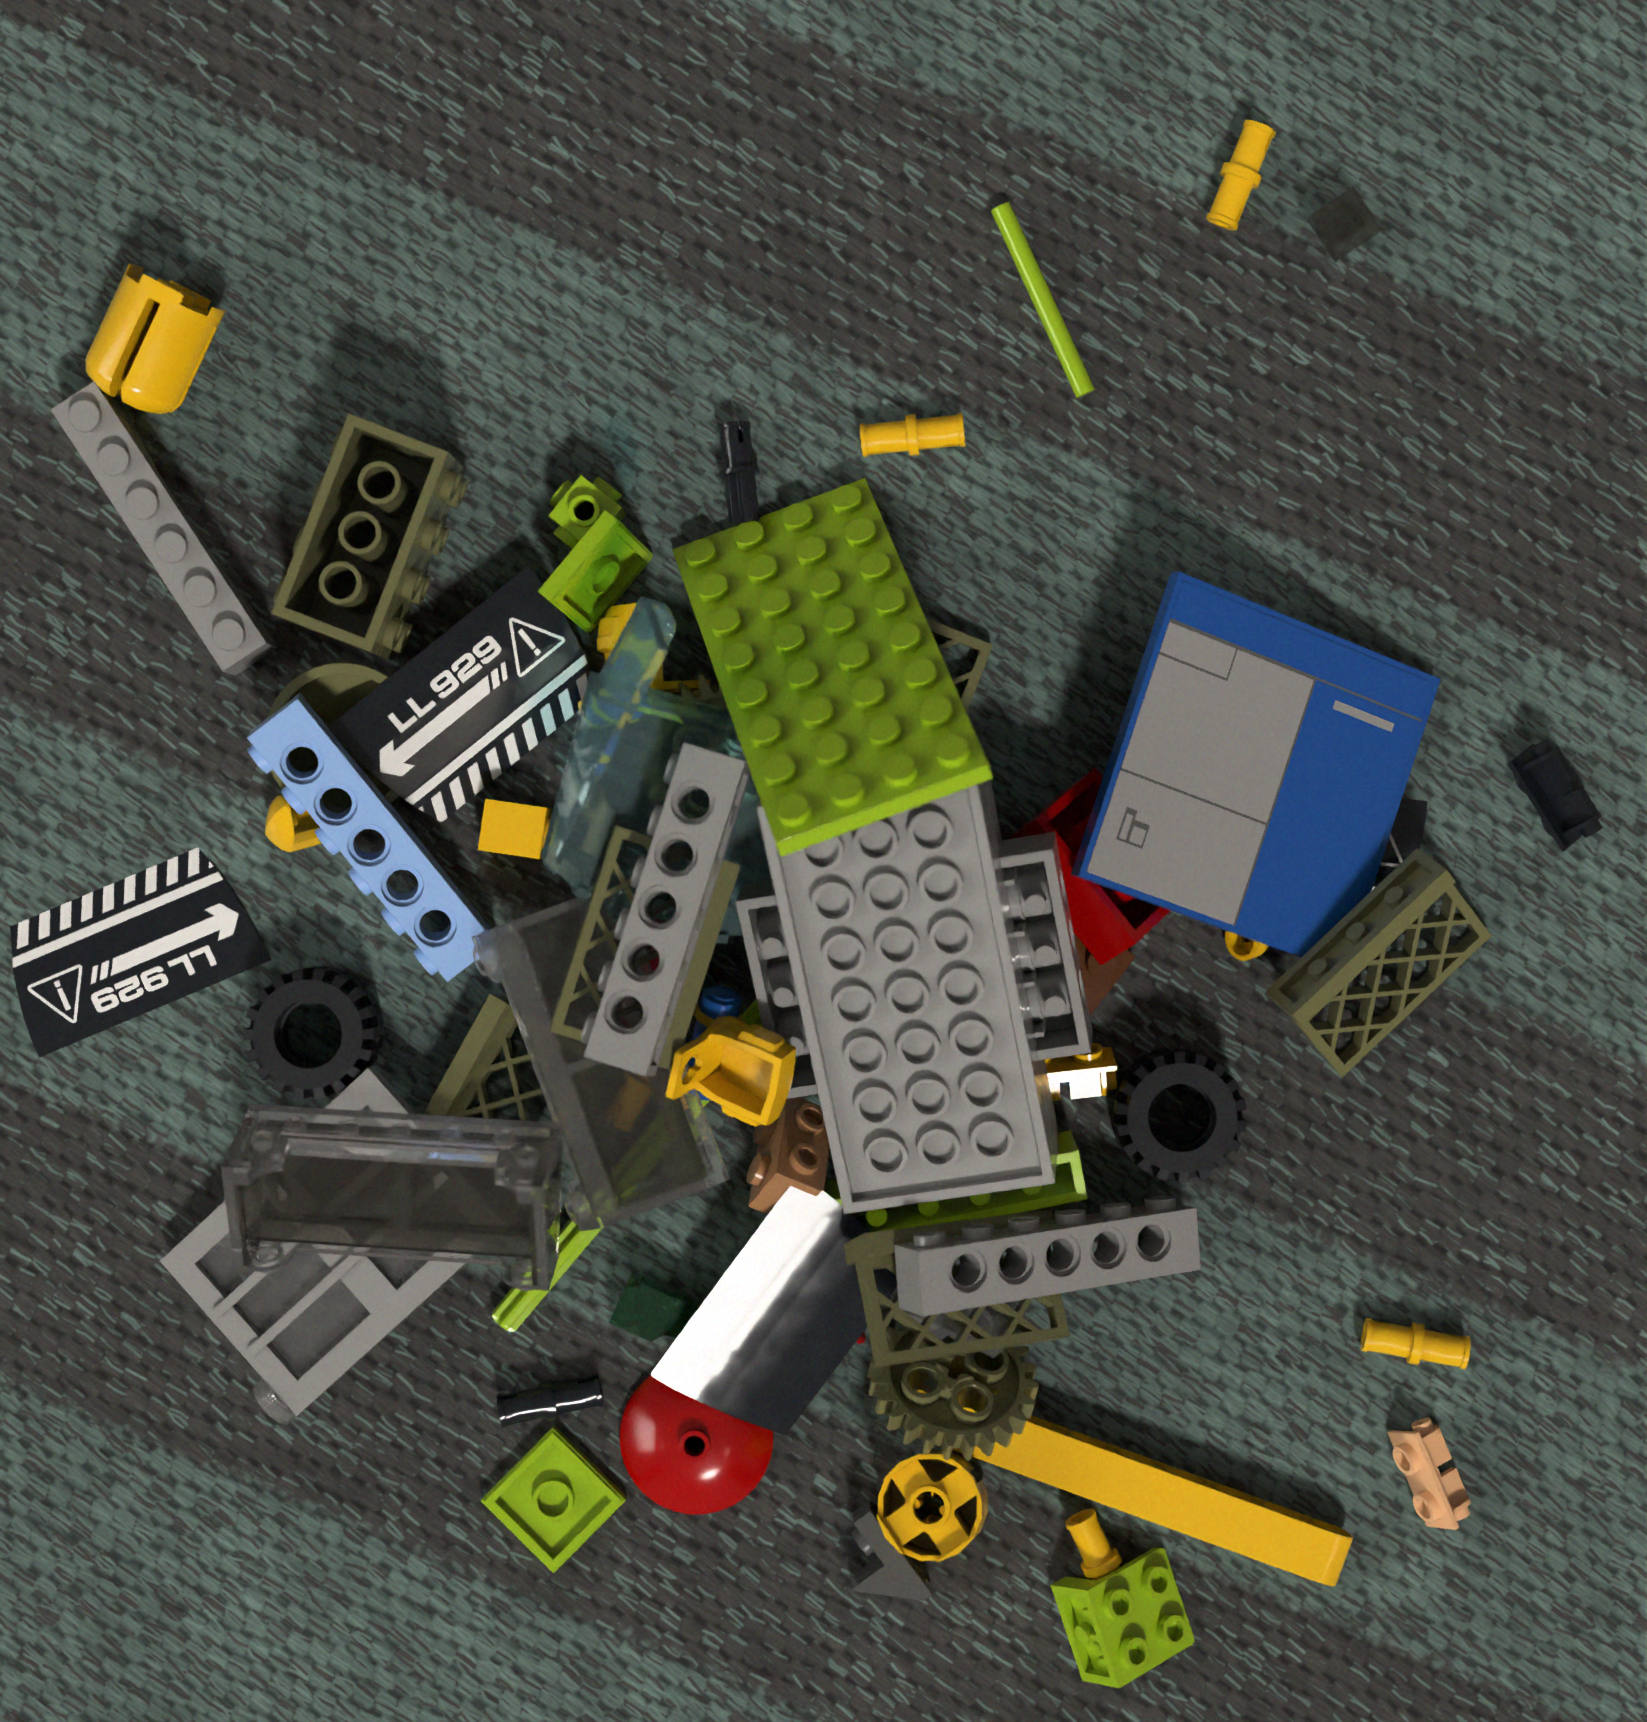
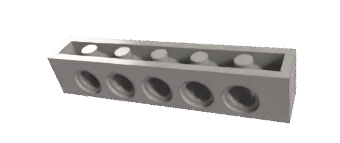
[581,742,751,1076]
[894,1195,1201,1316]

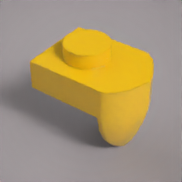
[265,795,322,852]

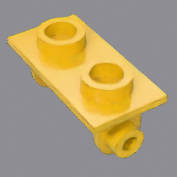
[1045,1043,1117,1101]

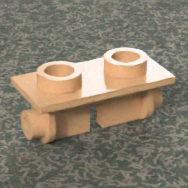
[1387,1417,1471,1530]

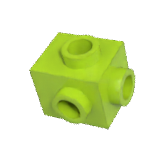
[548,475,626,549]

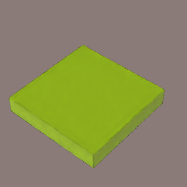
[538,510,653,634]
[481,1425,627,1573]

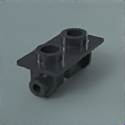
[1508,739,1603,852]

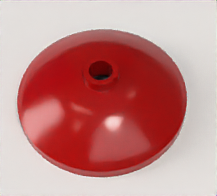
[620,1375,774,1515]

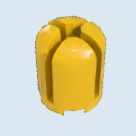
[85,263,226,414]
[877,1450,988,1562]

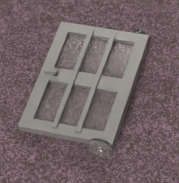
[160,1065,512,1424]

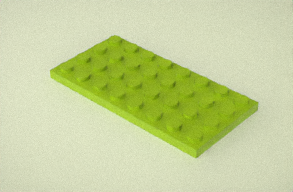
[672,478,993,857]

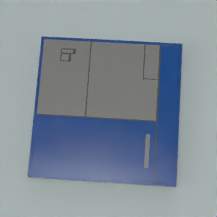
[1071,572,1441,958]

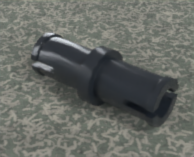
[496,1373,604,1428]

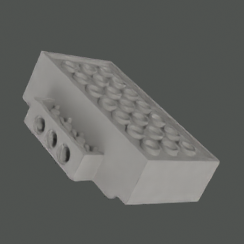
[735,744,1092,1214]

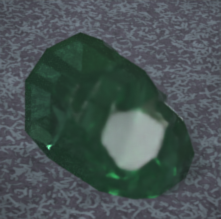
[609,1272,701,1342]

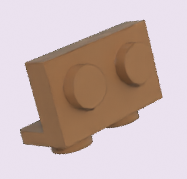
[746,1097,830,1214]

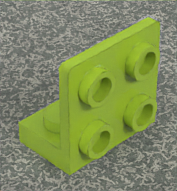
[1050,1547,1194,1688]

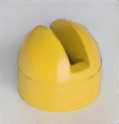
[1225,931,1269,961]

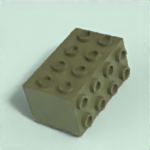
[271,413,468,661]

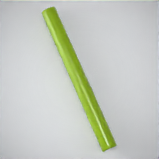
[991,202,1095,398]

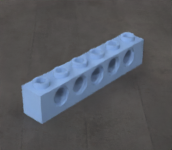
[247,693,497,982]

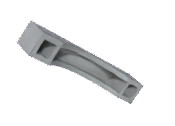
[51,381,278,676]

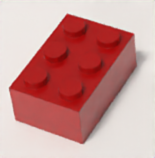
[1007,768,1170,965]

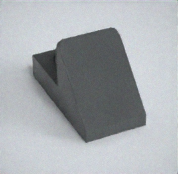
[851,1500,932,1601]

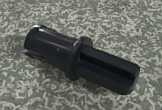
[717,421,760,526]

